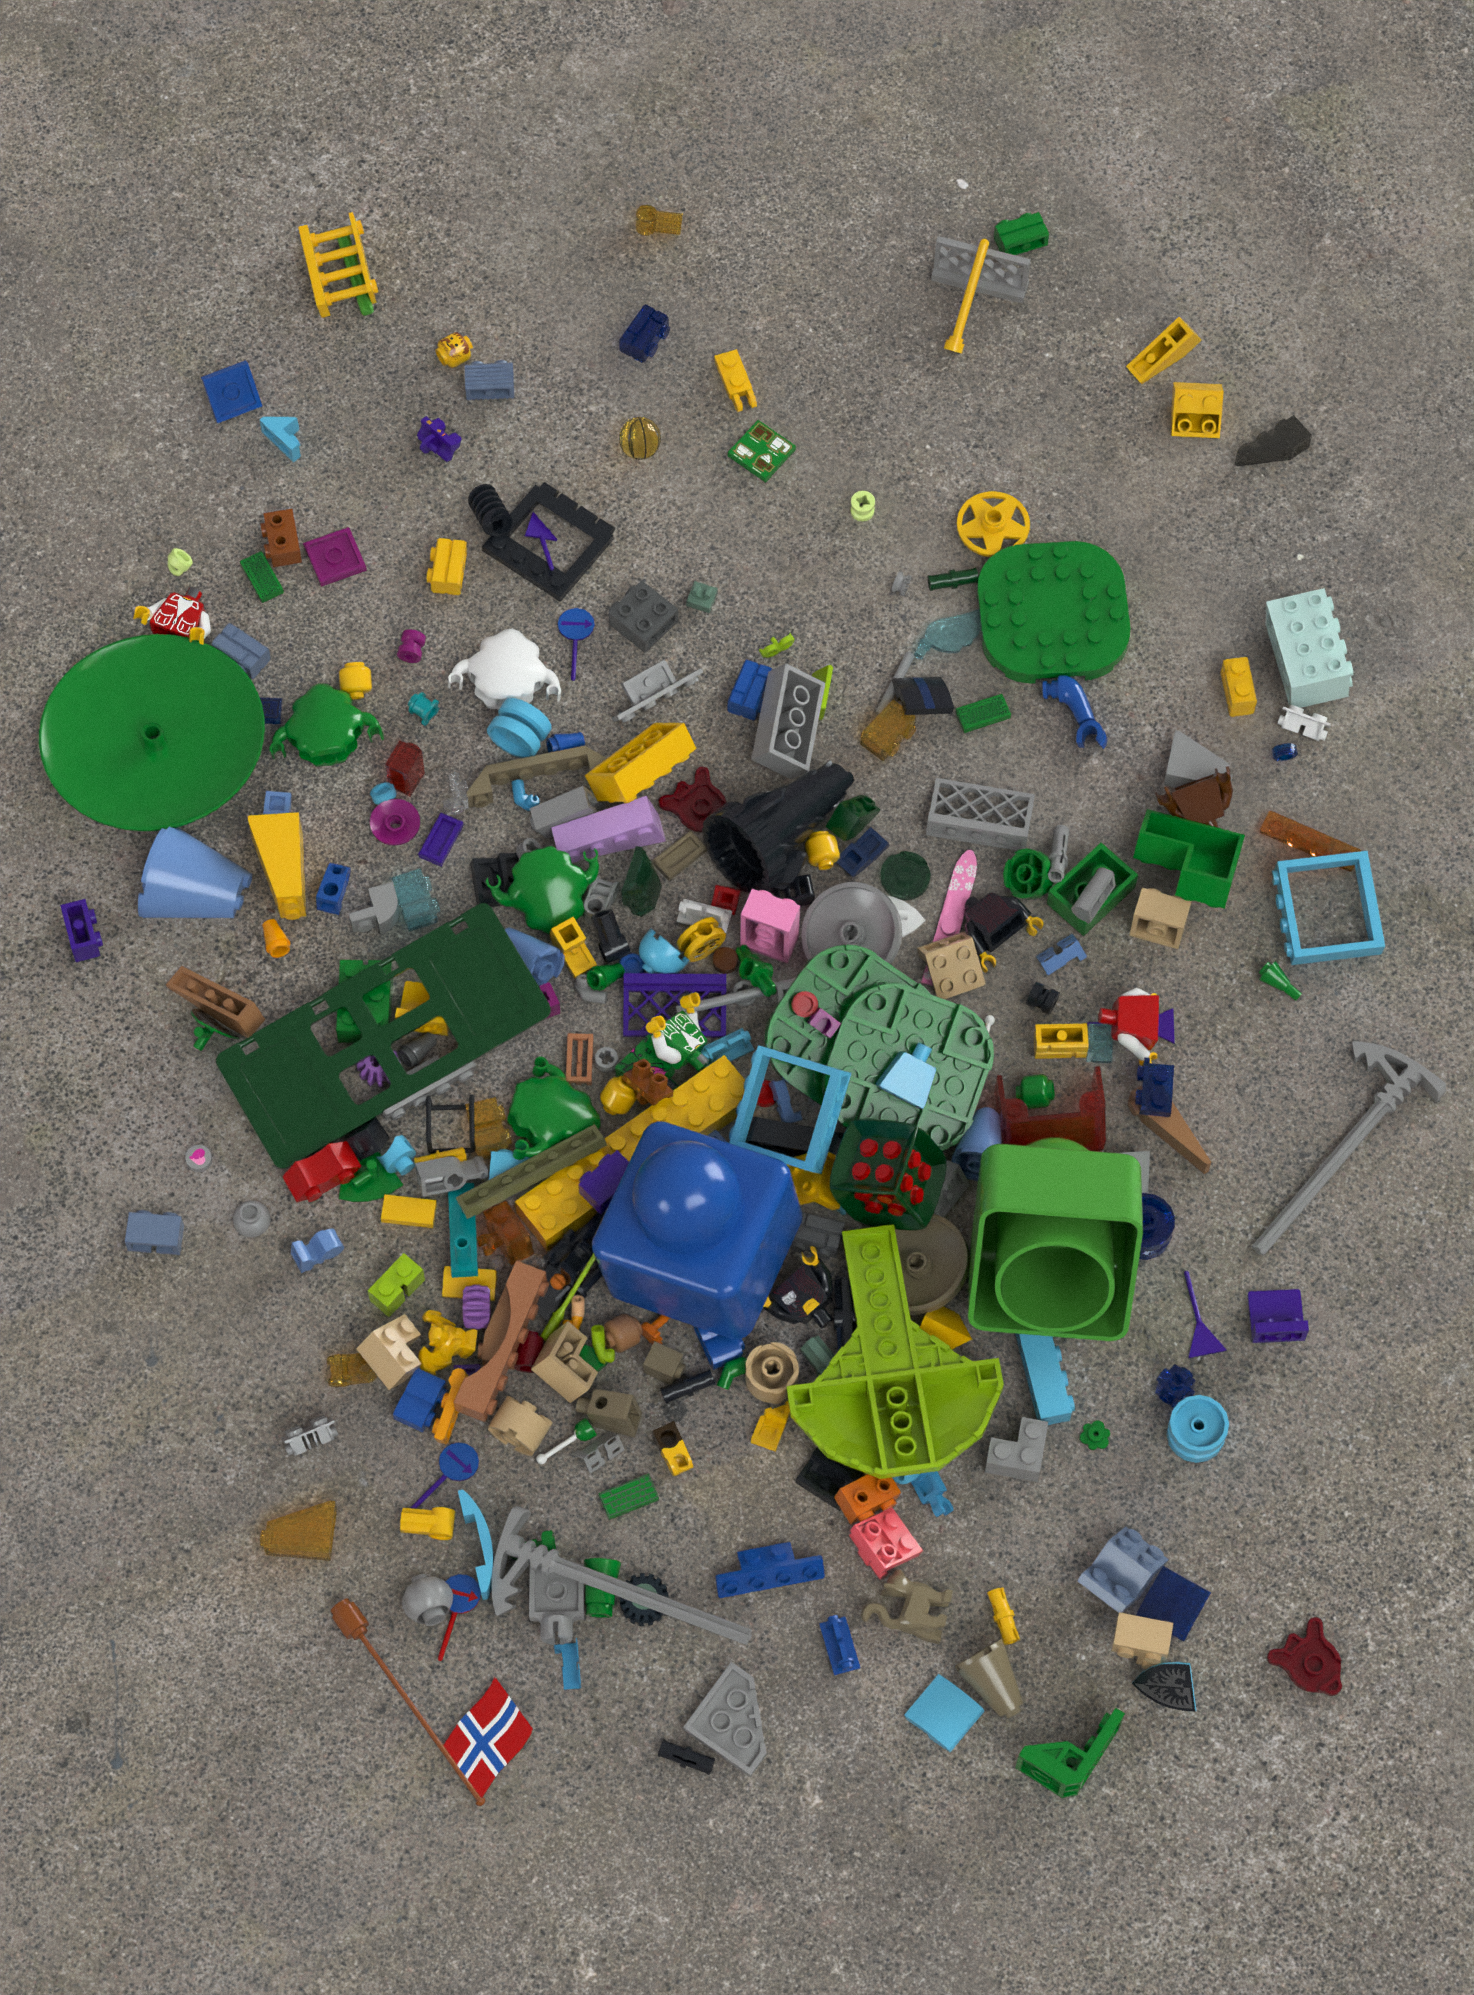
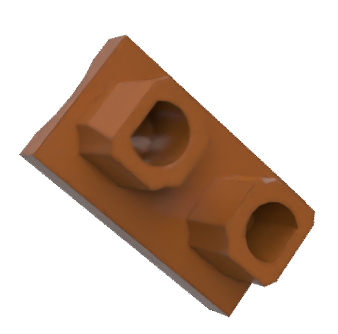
[623,1059,674,1106]

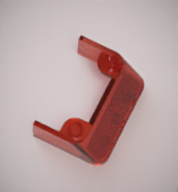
[994,1066,1106,1152]

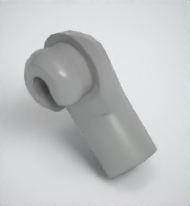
[574,974,608,1004]

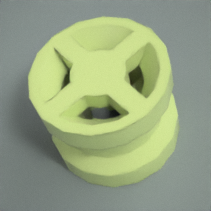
[850,491,875,522]

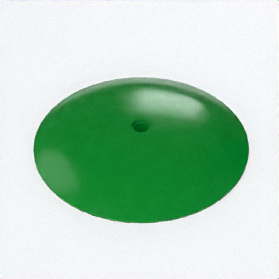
[39,634,265,831]

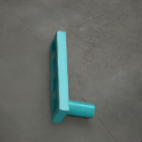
[448,1183,478,1278]

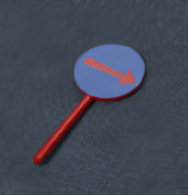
[438,1574,481,1661]

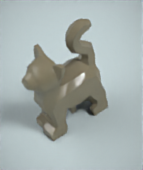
[861,1570,953,1644]

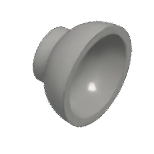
[233,1200,271,1237]

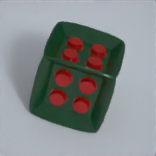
[829,1119,947,1230]

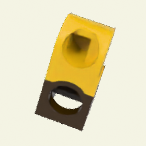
[651,1421,693,1477]

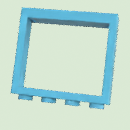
[1272,851,1385,965]
[729,1045,851,1174]

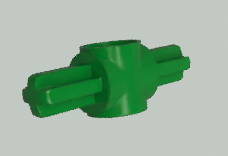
[735,945,777,997]

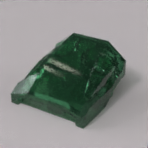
[621,846,662,917]

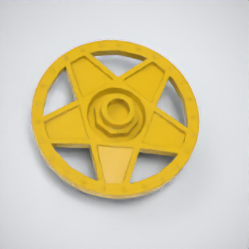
[957,491,1030,557]

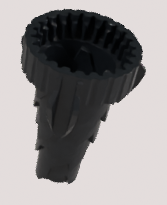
[702,760,855,894]

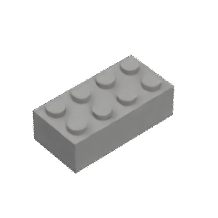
[751,663,825,779]

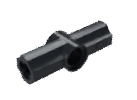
[834,1277,857,1352]

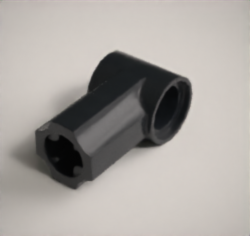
[591,909,631,964]

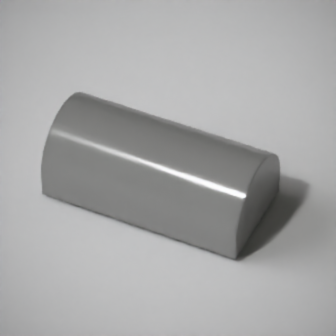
[1071,867,1116,924]

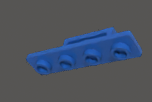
[715,1542,825,1598]

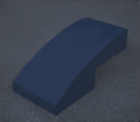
[836,827,890,878]

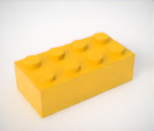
[585,723,697,803]

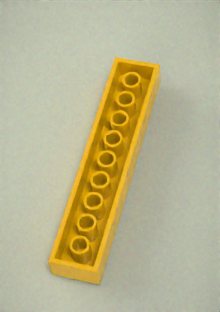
[515,1055,745,1251]

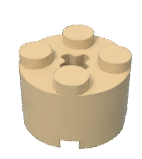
[745,1342,799,1404]
[488,1396,553,1456]

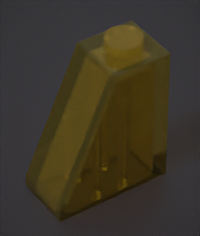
[260,1501,337,1561]

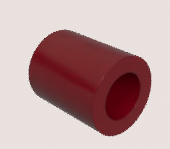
[514,1331,544,1373]

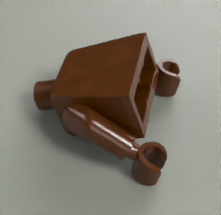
[1155,766,1233,828]

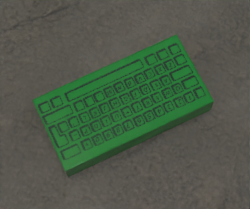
[240,551,284,603]
[955,694,1011,733]

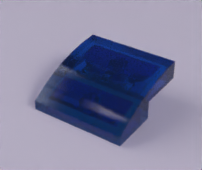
[1136,1566,1211,1641]

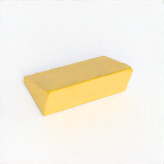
[442,1266,498,1301]

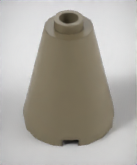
[954,1639,1023,1719]

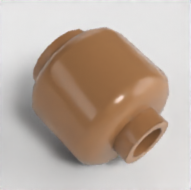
[603,1314,643,1353]

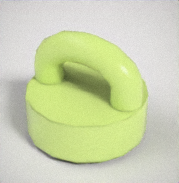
[167,548,193,576]

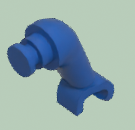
[1042,675,1107,749]

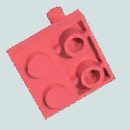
[849,1507,923,1580]

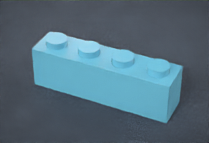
[1015,1334,1075,1425]

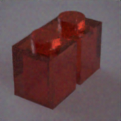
[385,740,425,797]

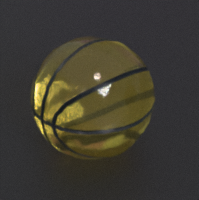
[619,417,661,460]

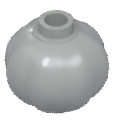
[402,1574,453,1626]

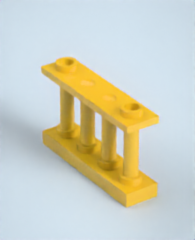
[298,212,379,318]

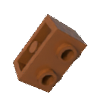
[260,509,302,567]

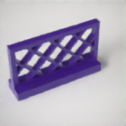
[623,973,726,1038]

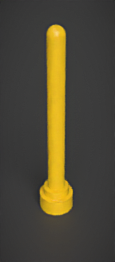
[944,239,989,354]

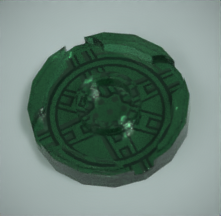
[880,851,931,900]

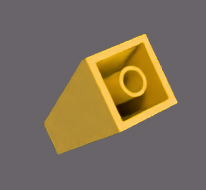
[248,812,306,920]

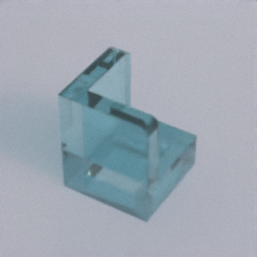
[1086,1024,1113,1063]

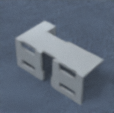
[571,1431,625,1474]

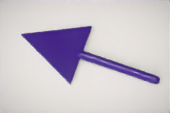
[524,512,558,570]

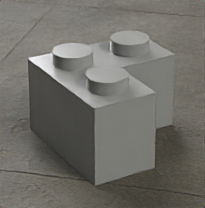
[985,1417,1048,1482]

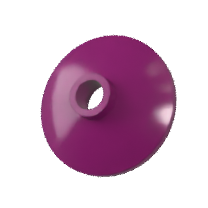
[370,799,420,846]

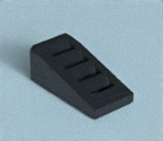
[768,874,815,906]

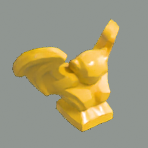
[418,1310,477,1376]

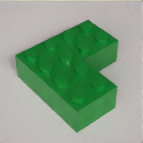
[1133,809,1245,909]

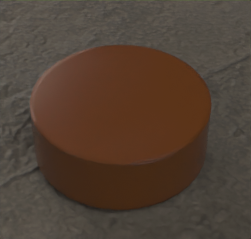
[713,947,738,974]

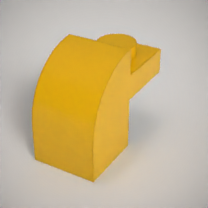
[550,917,597,979]

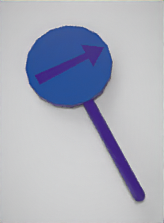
[558,608,595,681]
[410,1442,479,1509]

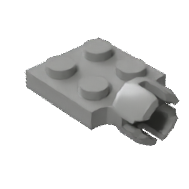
[529,1564,584,1645]

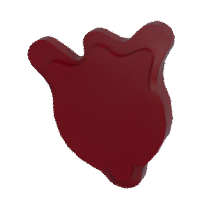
[659,767,727,832]
[1267,1617,1342,1696]

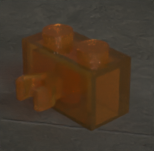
[476,1201,535,1266]

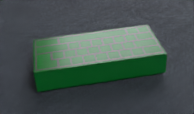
[599,1474,659,1520]

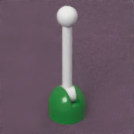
[536,1418,597,1464]

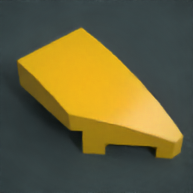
[751,1401,790,1452]

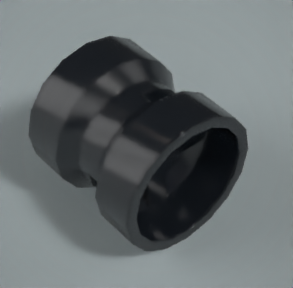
[1026,982,1060,1015]

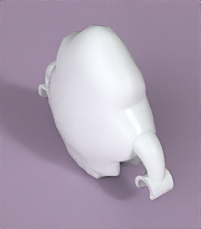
[448,628,561,710]

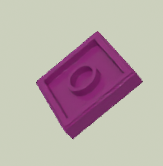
[303,527,367,587]

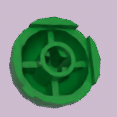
[1003,848,1054,900]

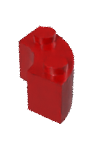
[282,1141,362,1202]

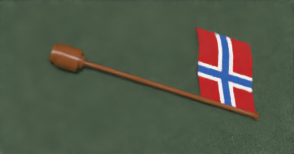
[330,1598,533,1806]

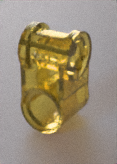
[326,1353,378,1387]

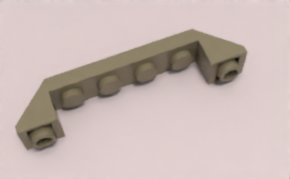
[467,746,607,808]

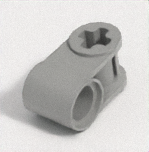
[584,875,620,926]

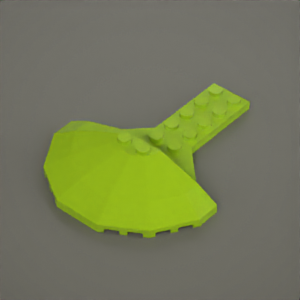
[786,1224,1004,1479]

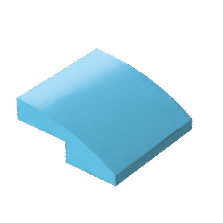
[904,1674,984,1752]

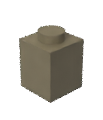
[643,1341,686,1385]

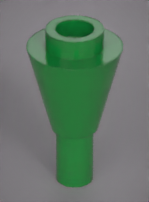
[1258,961,1302,1001]

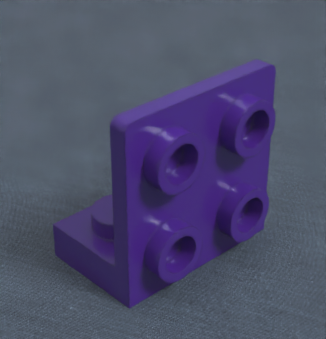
[1247,1289,1309,1343]

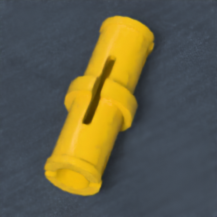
[987,1587,1020,1645]

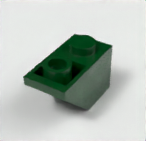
[825,795,881,842]

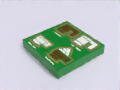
[728,420,796,483]

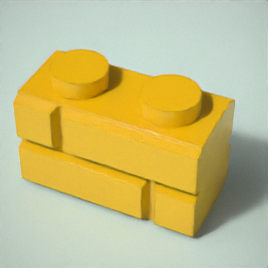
[427,538,467,595]
[1220,657,1257,717]
[1033,1023,1089,1059]

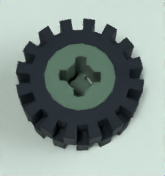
[620,1573,669,1626]

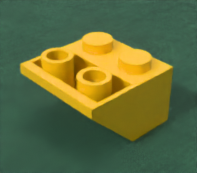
[1171,382,1224,438]

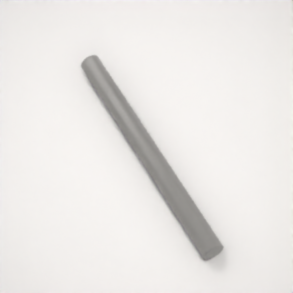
[675,978,795,1014]

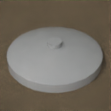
[801,882,902,964]

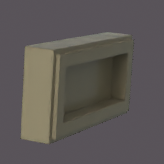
[652,830,707,881]

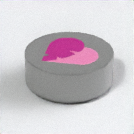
[185,1145,212,1172]

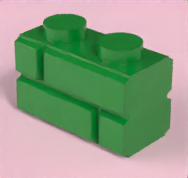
[993,212,1049,255]

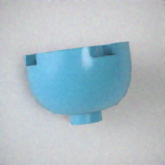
[639,928,690,974]

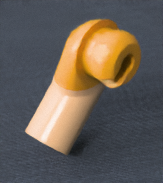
[562,1295,585,1330]

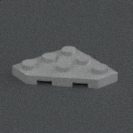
[683,1662,767,1778]

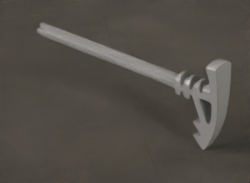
[1251,1041,1446,1256]
[492,1506,752,1645]

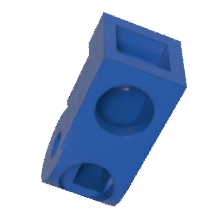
[316,863,351,915]

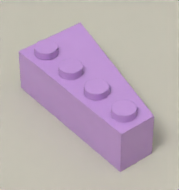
[551,796,666,863]

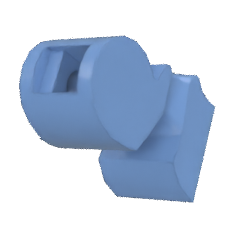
[291,1228,344,1273]

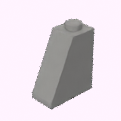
[1164,730,1233,787]
[530,786,606,838]

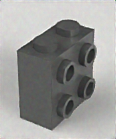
[608,580,678,653]

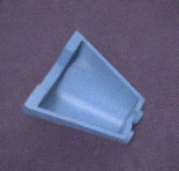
[138,826,252,918]

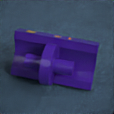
[417,416,462,462]

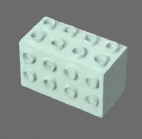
[1265,588,1353,708]

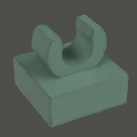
[686,581,718,613]

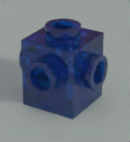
[1155,1364,1196,1408]

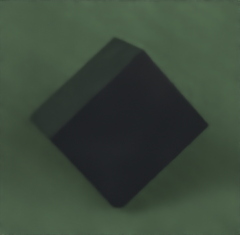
[346,1118,389,1161]

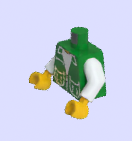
[645,992,709,1072]

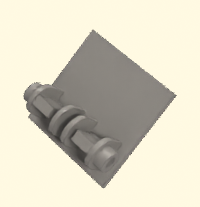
[281,1415,338,1456]

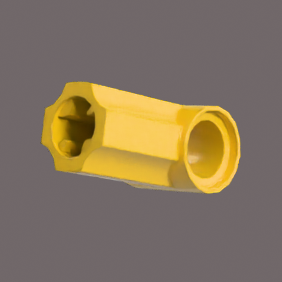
[400,1507,456,1540]

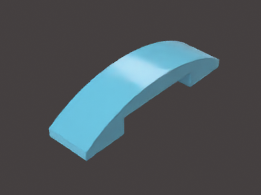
[458,1490,494,1600]

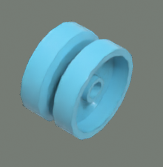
[487,698,552,758]
[1166,1395,1229,1463]

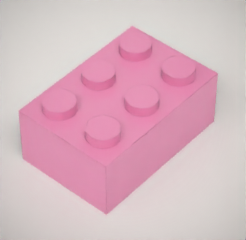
[740,889,800,964]

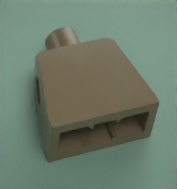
[576,1389,642,1438]

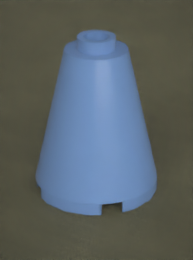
[505,927,565,986]
[951,1107,1002,1181]

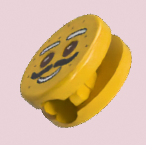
[676,917,726,962]

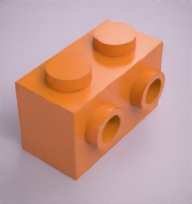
[834,1474,901,1525]

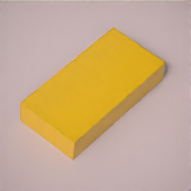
[381,1194,437,1228]

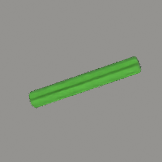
[338,235,374,316]

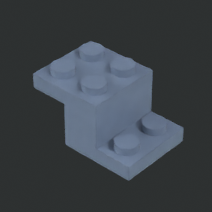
[1077,1527,1169,1613]

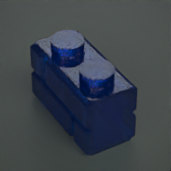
[619,304,670,363]

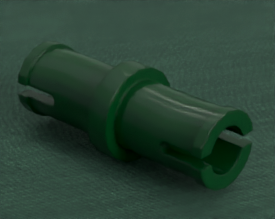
[927,567,979,591]

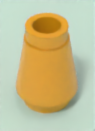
[262,919,291,958]

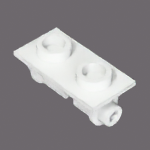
[1277,705,1331,741]
[677,899,732,933]

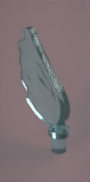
[914,609,981,659]

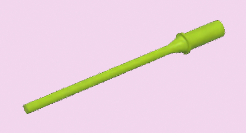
[540,1253,596,1341]

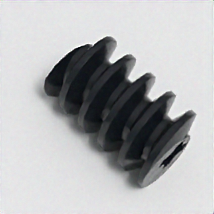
[468,484,513,536]

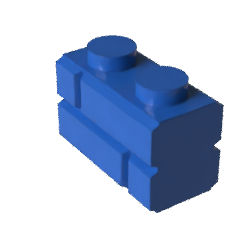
[727,660,773,721]

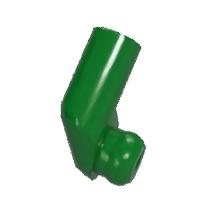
[717,1357,747,1390]

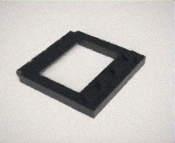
[482,482,615,602]

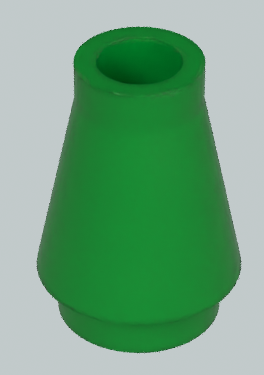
[586,963,625,991]

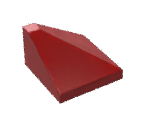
[711,885,742,915]

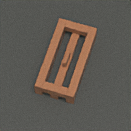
[566,1033,594,1085]

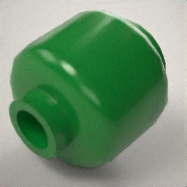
[1016,1074,1055,1109]

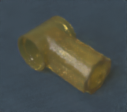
[635,205,683,236]

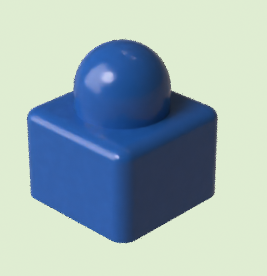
[592,1121,803,1339]

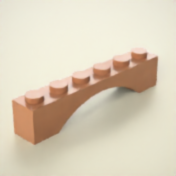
[454,1261,549,1422]

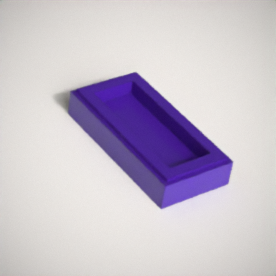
[418,813,464,867]

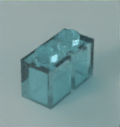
[392,868,440,932]

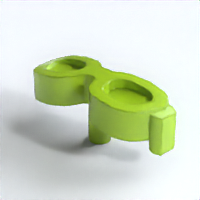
[759,633,795,658]

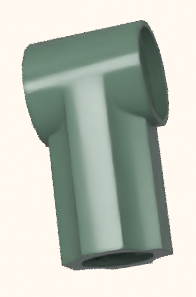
[800,1336,835,1376]

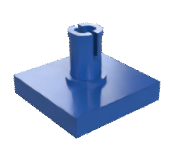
[201,360,262,423]

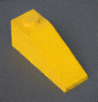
[1126,317,1202,384]

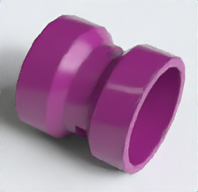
[397,629,426,663]

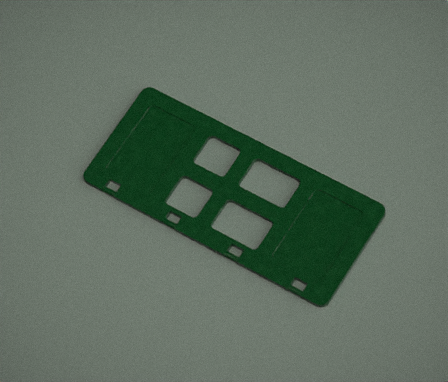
[216,903,551,1169]

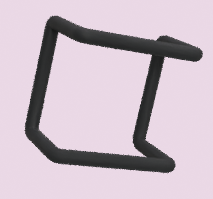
[426,1094,476,1154]

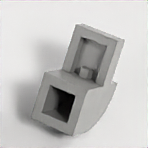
[349,882,399,935]

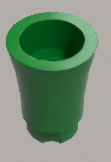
[584,1558,621,1618]

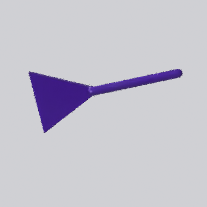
[1087,1008,1175,1044]
[1184,1271,1227,1359]

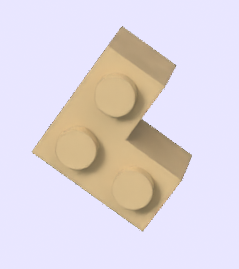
[356,1314,422,1390]
[531,1321,598,1403]
[1111,1612,1173,1669]

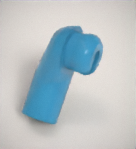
[511,779,540,811]

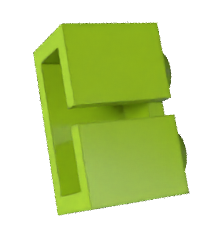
[368,1253,425,1317]

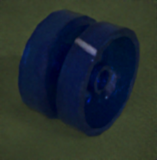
[1139,1193,1175,1260]

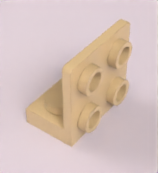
[917,932,985,999]

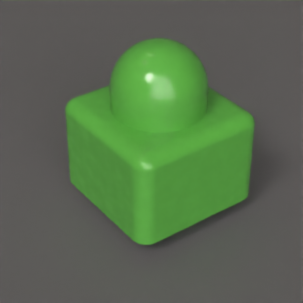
[968,1138,1143,1341]

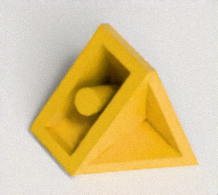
[920,1306,972,1350]

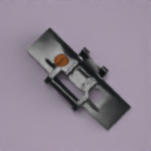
[537,1211,606,1321]

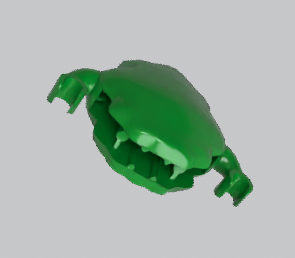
[269,683,384,767]
[486,846,599,935]
[507,1056,601,1160]

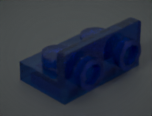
[1135,1057,1174,1117]

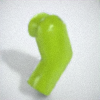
[591,1325,615,1364]

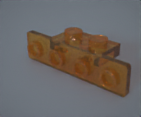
[1260,811,1361,872]

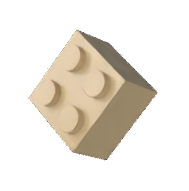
[1129,888,1192,949]

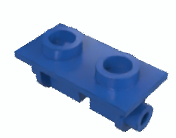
[819,1615,861,1676]

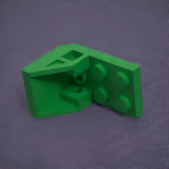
[1015,1708,1125,1798]

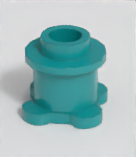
[408,692,440,726]

